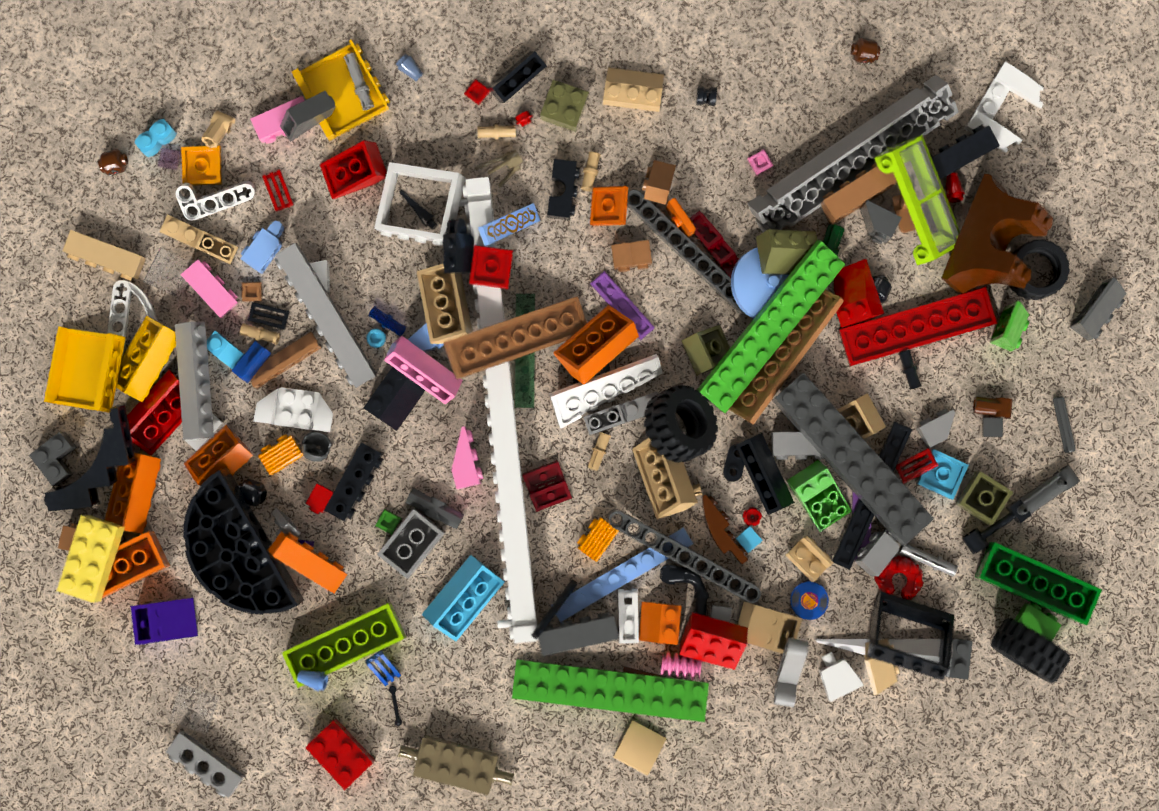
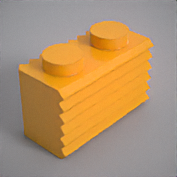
[258,434,303,475]
[577,517,619,562]

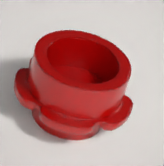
[515,111,533,127]
[743,507,762,526]

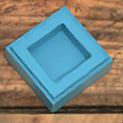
[736,526,763,553]

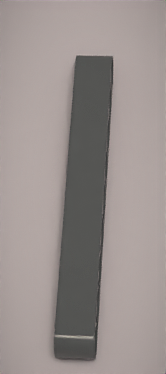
[627,190,746,315]
[607,509,761,603]

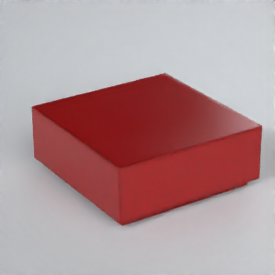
[464,79,490,106]

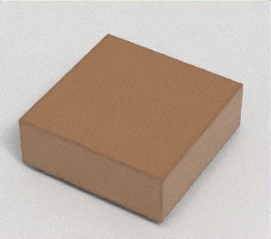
[242,282,262,302]

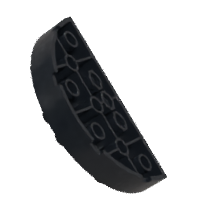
[183,467,304,615]

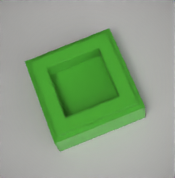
[375,509,401,535]

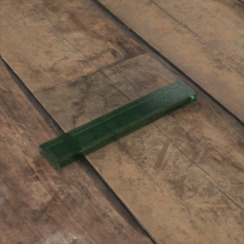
[515,294,535,408]

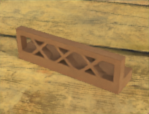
[251,332,322,389]

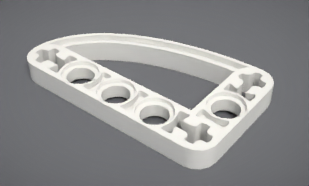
[107,280,158,356]

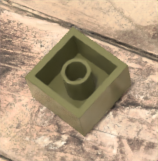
[540,80,589,132]
[955,471,1013,525]

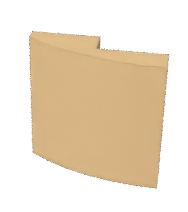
[613,720,667,776]

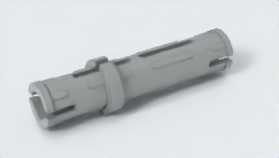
[344,53,374,110]
[899,544,958,577]

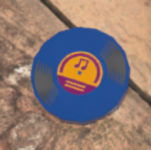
[790,581,829,620]

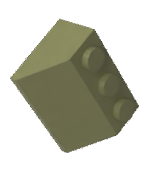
[756,229,817,275]

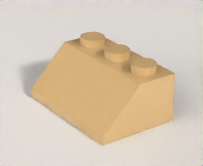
[603,67,664,112]

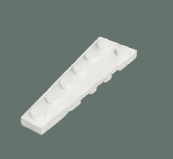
[549,354,663,428]

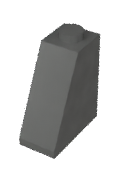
[280,91,336,142]

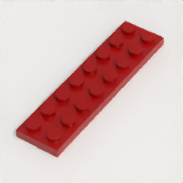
[838,287,997,367]

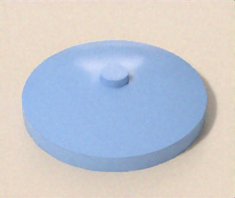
[731,248,789,319]

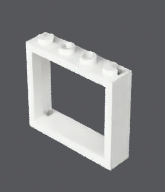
[374,162,466,246]

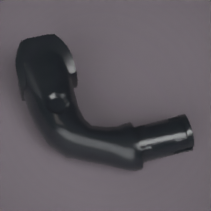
[660,565,709,616]

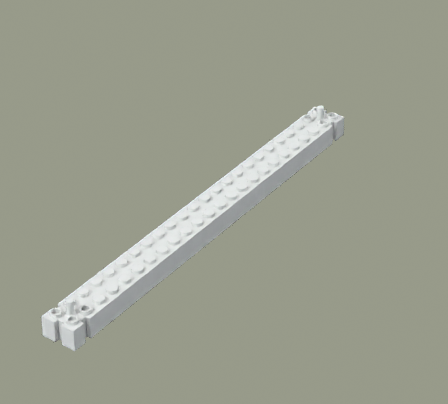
[459,177,538,643]

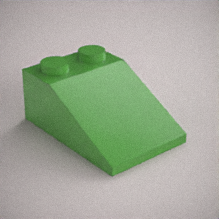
[990,301,1030,351]

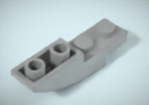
[584,392,658,435]

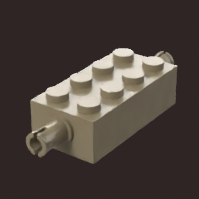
[398,735,514,795]

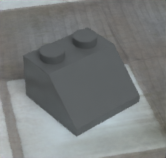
[860,200,902,244]

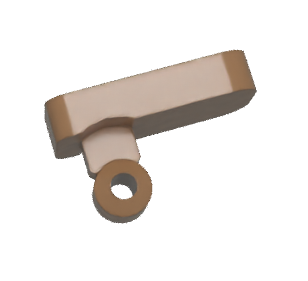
[892,194,916,233]

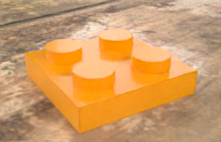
[181,145,222,186]

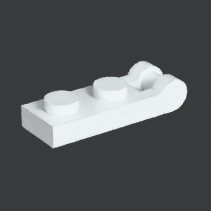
[618,588,639,644]

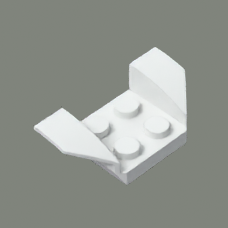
[254,387,333,432]

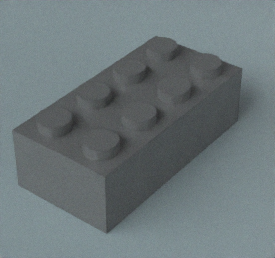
[538,612,619,656]

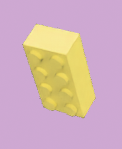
[57,515,125,603]

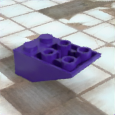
[131,598,198,645]

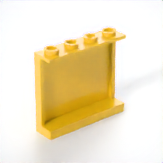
[291,39,390,141]
[44,326,126,413]

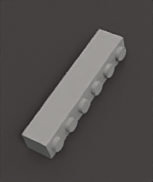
[175,322,214,440]

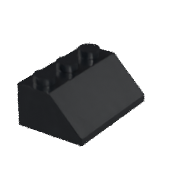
[364,367,426,431]

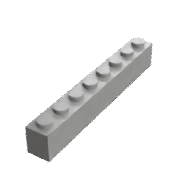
[275,243,377,388]

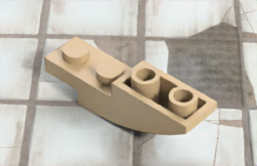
[159,214,238,264]

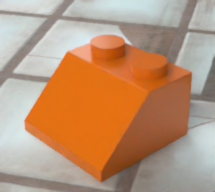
[639,602,681,645]

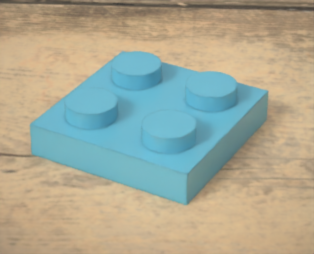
[917,449,969,500]

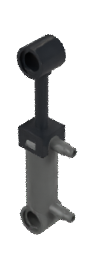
[962,465,1080,555]

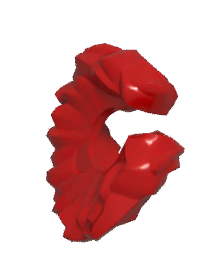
[874,555,924,600]

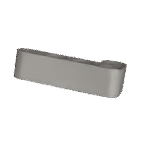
[774,638,809,707]

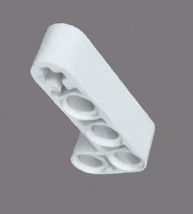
[176,181,256,220]

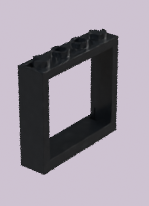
[868,592,955,681]

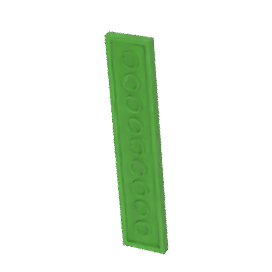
[697,240,845,413]
[512,659,709,722]

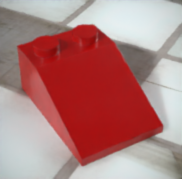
[320,140,387,199]
[834,259,884,328]

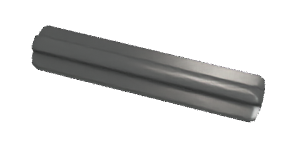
[1053,396,1076,453]

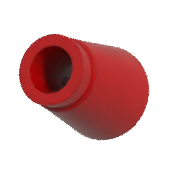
[946,173,965,203]

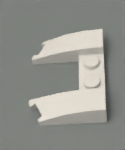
[965,62,1044,153]

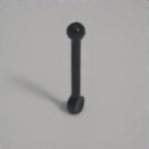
[389,686,402,726]

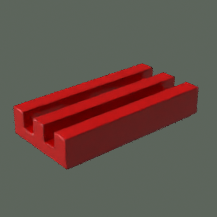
[262,169,294,212]
[896,448,939,484]

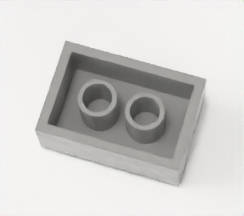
[377,509,445,579]

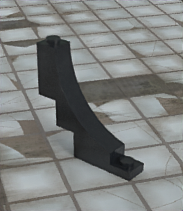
[44,404,136,512]

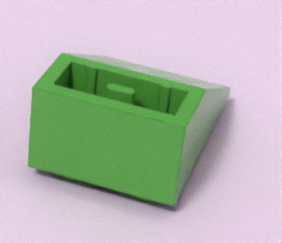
[787,460,852,532]

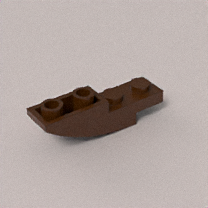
[702,494,748,565]

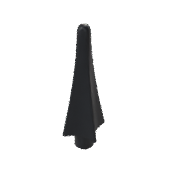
[399,190,438,230]

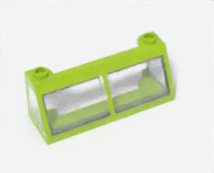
[875,135,960,266]

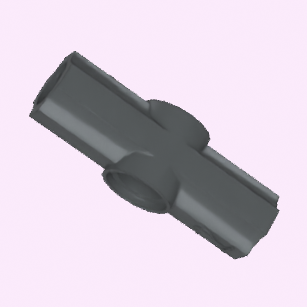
[405,488,464,529]

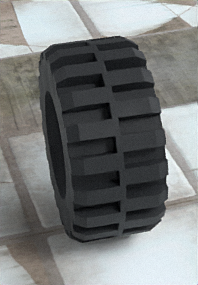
[644,385,718,463]
[991,618,1070,684]

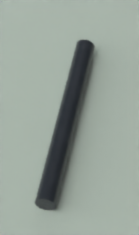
[531,580,578,639]

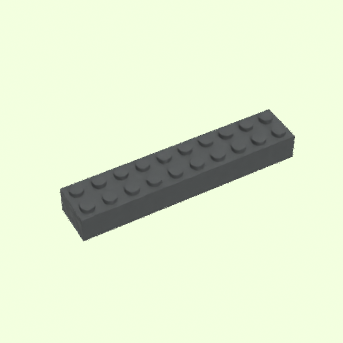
[772,373,934,546]

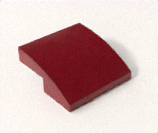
[522,460,572,512]

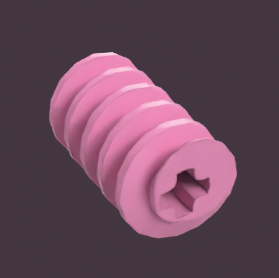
[660,652,702,680]

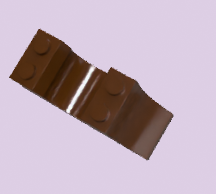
[941,173,1053,294]

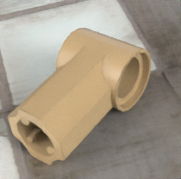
[202,110,235,148]

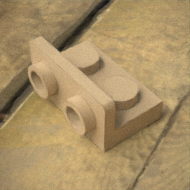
[786,536,833,583]

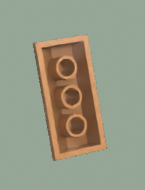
[821,163,897,224]

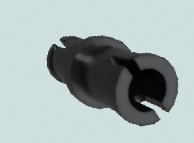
[898,350,922,390]

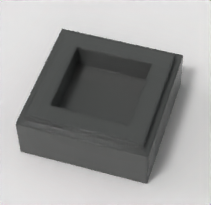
[982,418,1003,437]

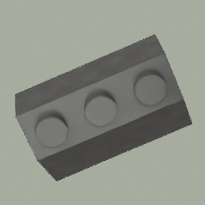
[1070,277,1127,341]

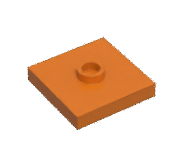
[590,186,628,226]
[666,198,696,238]

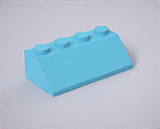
[422,555,505,641]

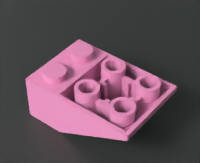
[452,426,484,489]

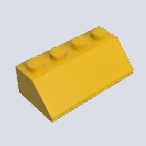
[116,316,176,402]

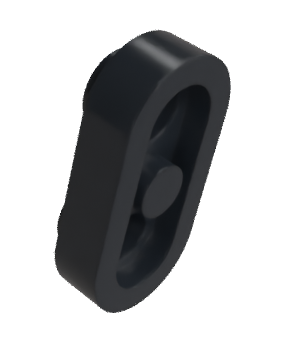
[723,444,744,482]

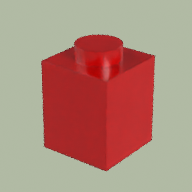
[305,483,334,514]

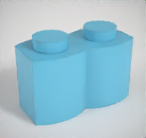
[134,119,177,157]

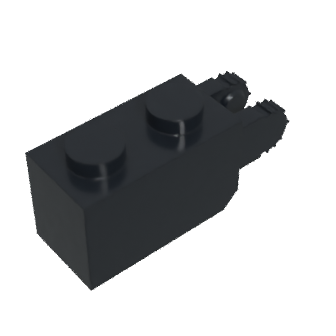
[443,218,474,274]

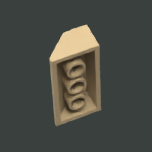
[417,264,473,344]
[632,438,698,519]

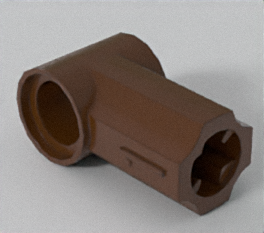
[973,396,1013,419]

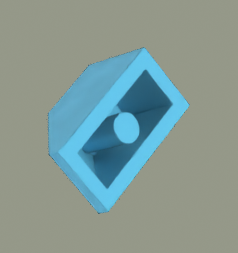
[207,331,244,369]

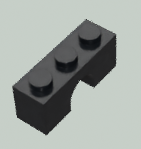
[547,159,580,221]

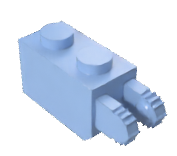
[240,220,285,274]

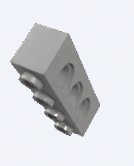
[166,731,245,798]

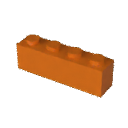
[268,531,347,594]

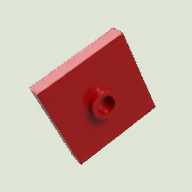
[469,245,513,289]

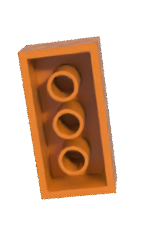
[102,531,170,598]

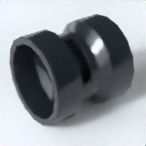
[696,86,717,106]

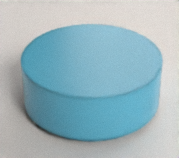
[367,329,386,348]

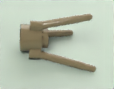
[475,150,523,188]

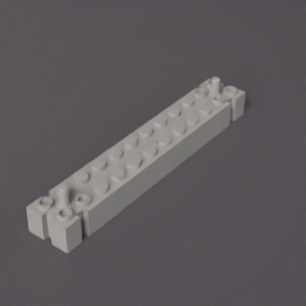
[747,75,959,232]

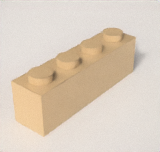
[62,230,146,281]

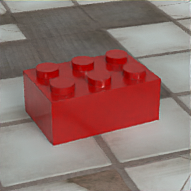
[679,612,748,670]
[305,718,376,790]

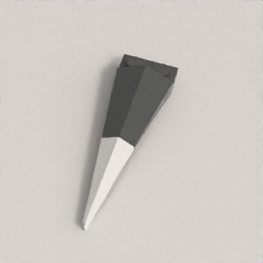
[815,638,973,680]

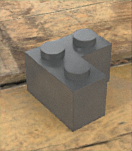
[29,431,77,486]

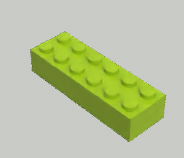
[282,602,406,688]

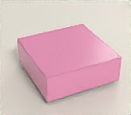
[747,149,773,176]

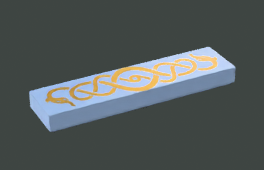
[478,203,540,246]

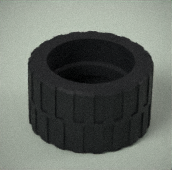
[1009,239,1070,300]

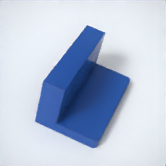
[232,341,271,384]

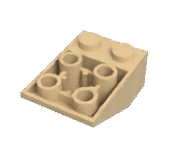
[737,602,802,654]

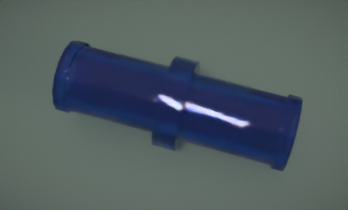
[368,306,407,337]

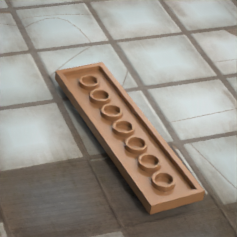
[729,290,844,425]
[443,296,587,380]

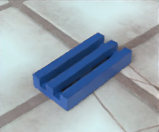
[365,650,401,686]

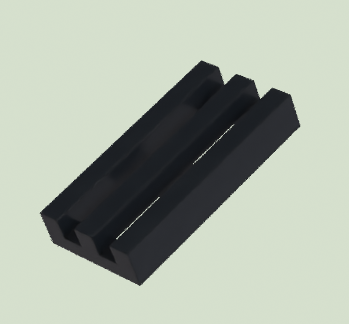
[248,302,290,330]

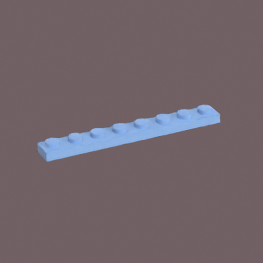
[551,527,693,622]

